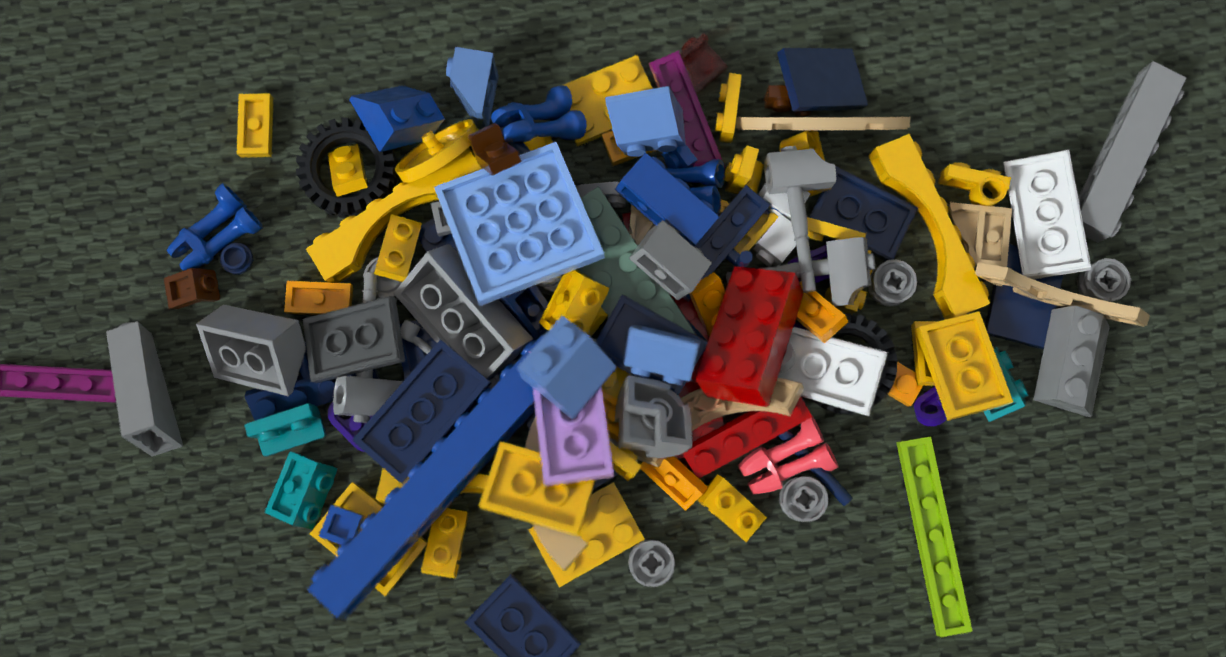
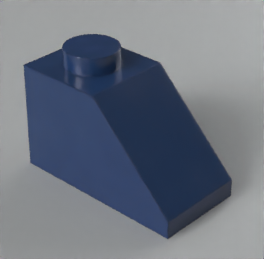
[499,285,548,341]

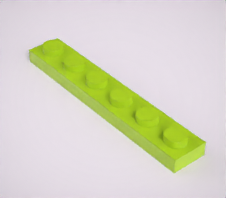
[896,437,973,637]

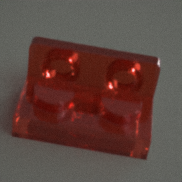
[680,33,727,95]

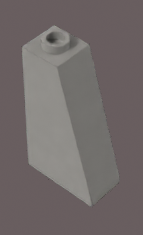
[106,321,183,456]

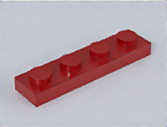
[682,396,812,478]

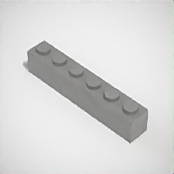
[1078,61,1186,243]

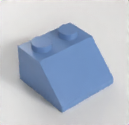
[446,47,498,130]
[605,86,686,157]
[517,315,617,420]
[624,324,700,385]

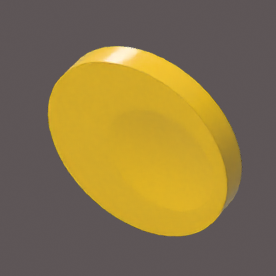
[395,119,479,183]

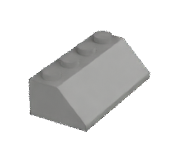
[394,243,533,380]

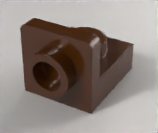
[764,85,811,117]
[468,123,521,176]
[164,268,220,309]

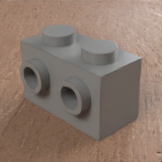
[629,220,712,300]

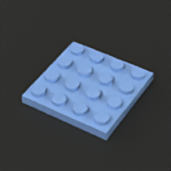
[434,142,605,306]

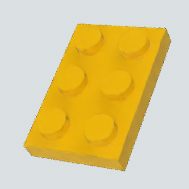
[564,55,653,146]
[915,311,1013,421]
[479,441,596,537]
[310,482,428,596]
[528,482,645,587]

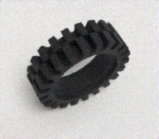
[296,117,397,218]
[808,313,897,414]

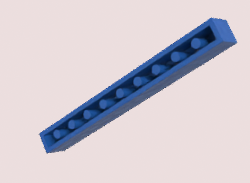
[307,335,544,620]

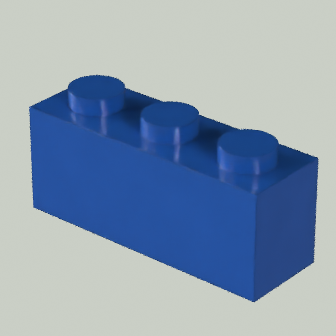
[615,152,719,247]

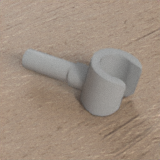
[400,320,432,354]

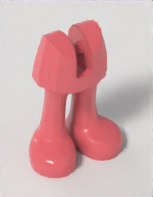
[737,414,839,495]

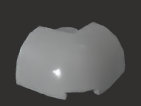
[614,375,692,458]

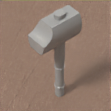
[764,146,836,293]
[726,237,875,306]
[333,272,403,423]

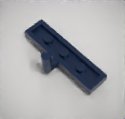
[683,185,770,302]
[244,343,380,421]

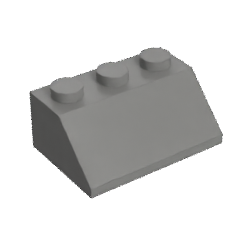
[196,304,306,396]
[1033,305,1110,417]

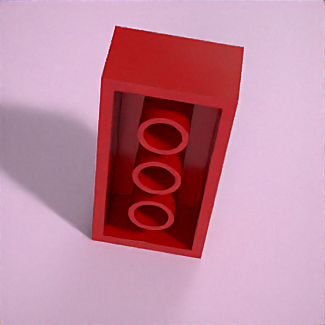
[695,266,804,407]

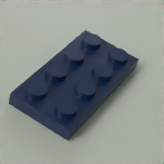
[352,339,491,484]

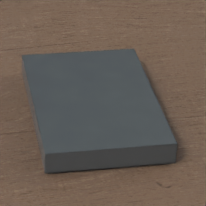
[303,296,405,383]

